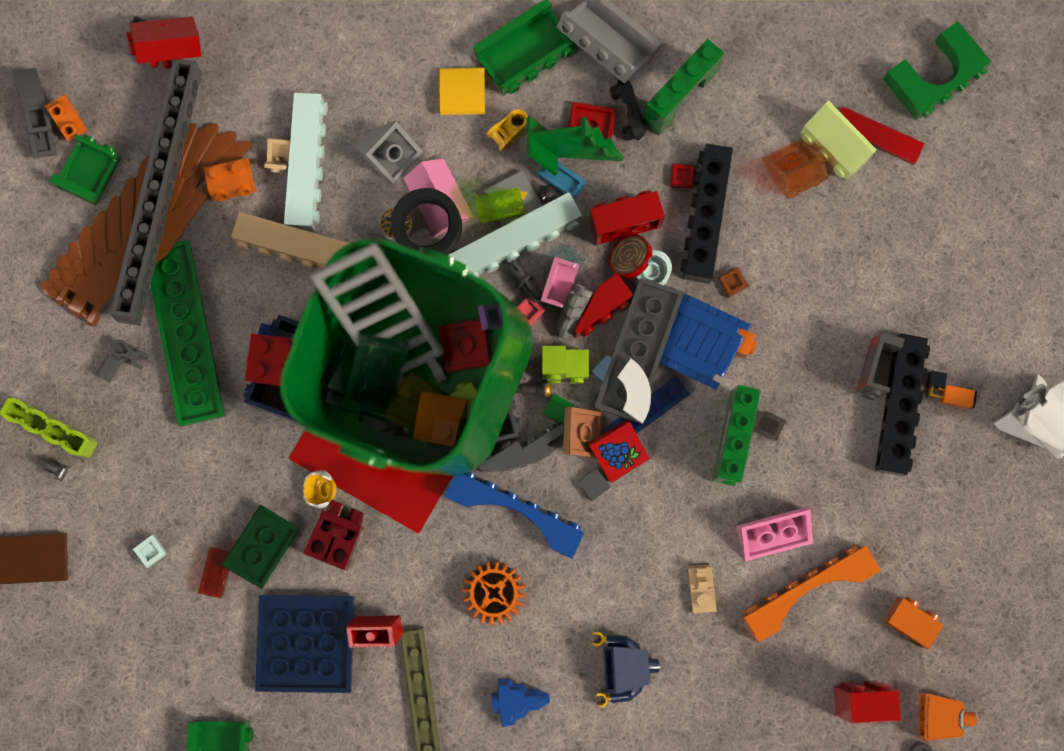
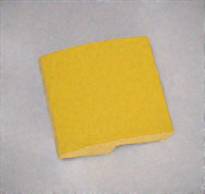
[440,68,485,115]

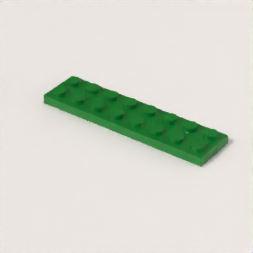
[151,240,226,427]

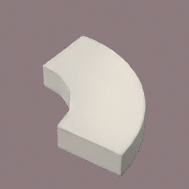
[617,359,651,424]

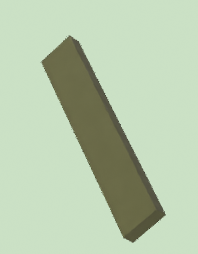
[401,628,441,751]

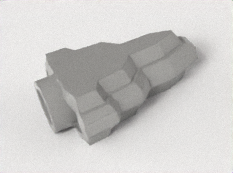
[556,284,593,339]

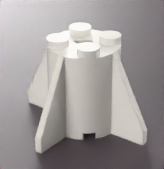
[994,374,1064,459]

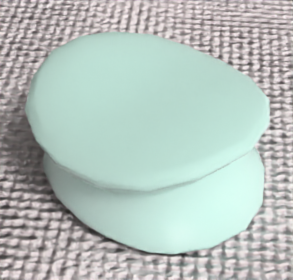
[633,250,672,286]

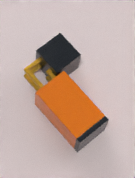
[926,370,977,410]

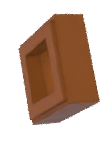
[717,267,749,298]

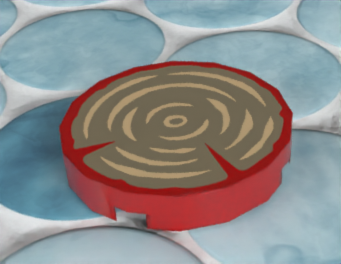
[609,234,653,279]

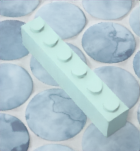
[284,93,328,231]
[448,192,582,277]

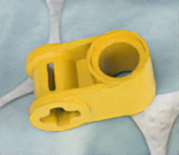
[487,109,527,152]

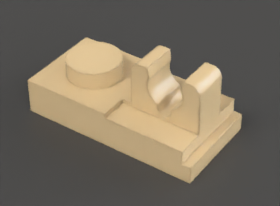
[688,564,717,613]

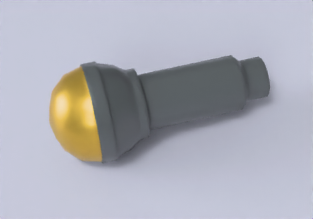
[517,382,553,398]

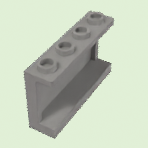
[556,0,662,84]

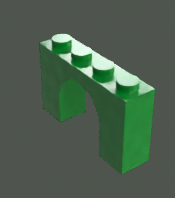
[883,21,992,120]
[643,38,725,136]

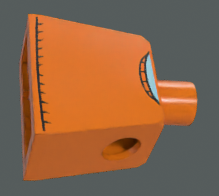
[918,692,977,741]

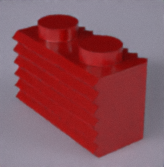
[347,615,403,648]

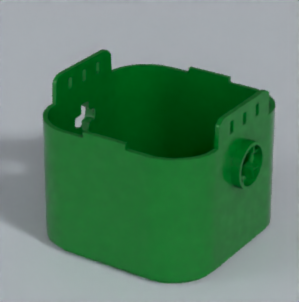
[281,238,533,476]

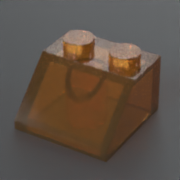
[762,139,828,199]

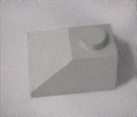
[354,121,423,184]

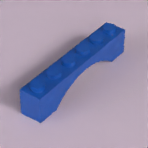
[445,472,584,559]

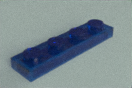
[602,376,690,434]

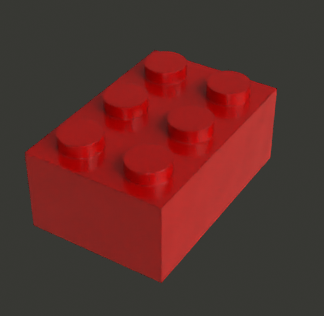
[589,190,665,246]
[833,680,901,724]

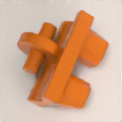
[45,94,88,142]

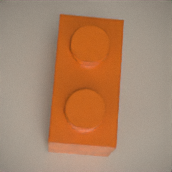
[883,597,944,649]

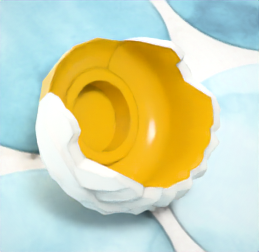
[302,470,337,509]

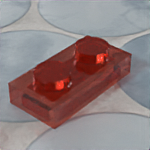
[198,547,230,599]

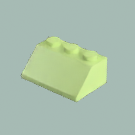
[800,101,876,181]

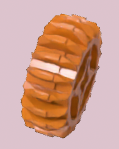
[462,561,526,625]

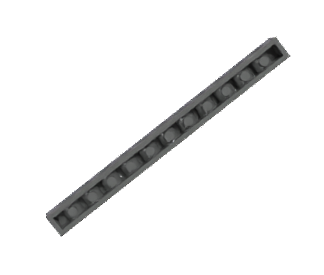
[110,59,202,326]

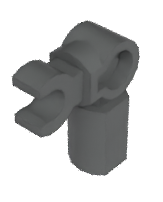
[96,340,149,383]

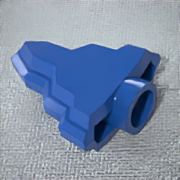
[492,678,550,727]

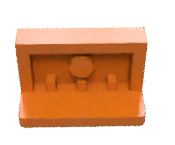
[204,158,257,202]

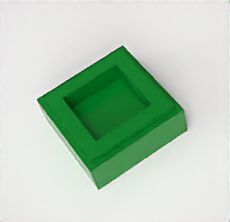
[543,394,575,425]

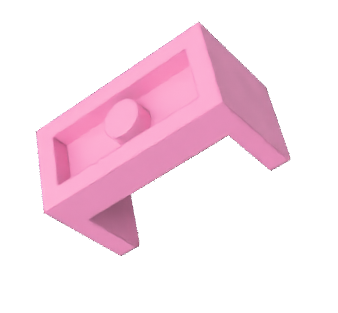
[541,257,579,308]

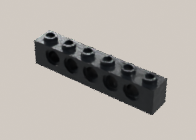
[680,143,733,284]
[874,333,930,477]

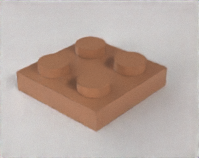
[563,407,603,459]

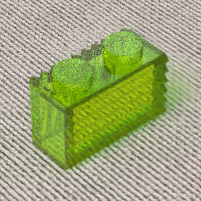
[475,186,525,223]

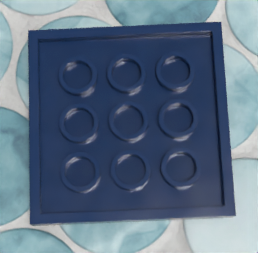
[255,595,355,693]

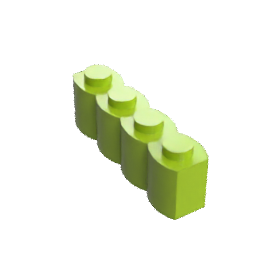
[0,398,98,458]

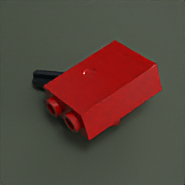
[126,16,202,69]

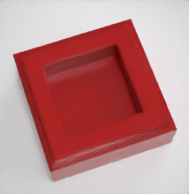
[670,163,695,189]

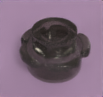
[537,184,557,204]

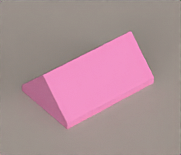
[403,159,474,237]
[736,507,813,561]

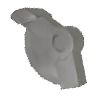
[36,456,70,482]

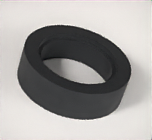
[391,188,462,255]

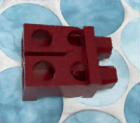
[303,500,365,571]

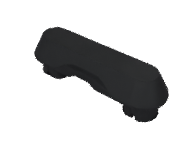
[610,80,646,141]

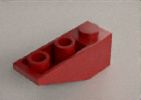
[574,273,633,338]

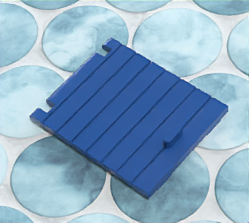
[660,286,751,390]

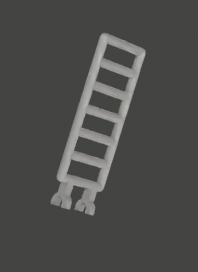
[310,244,447,399]

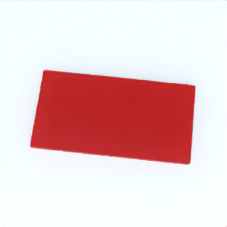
[289,431,452,533]

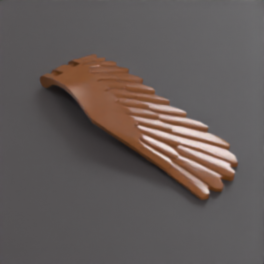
[41,123,251,327]

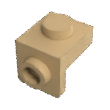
[264,137,290,173]

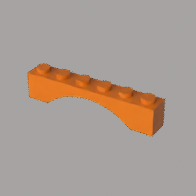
[741,544,881,643]

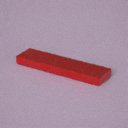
[839,106,925,165]

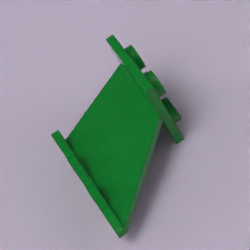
[526,116,624,176]

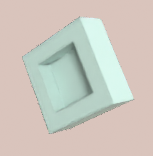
[133,535,168,568]

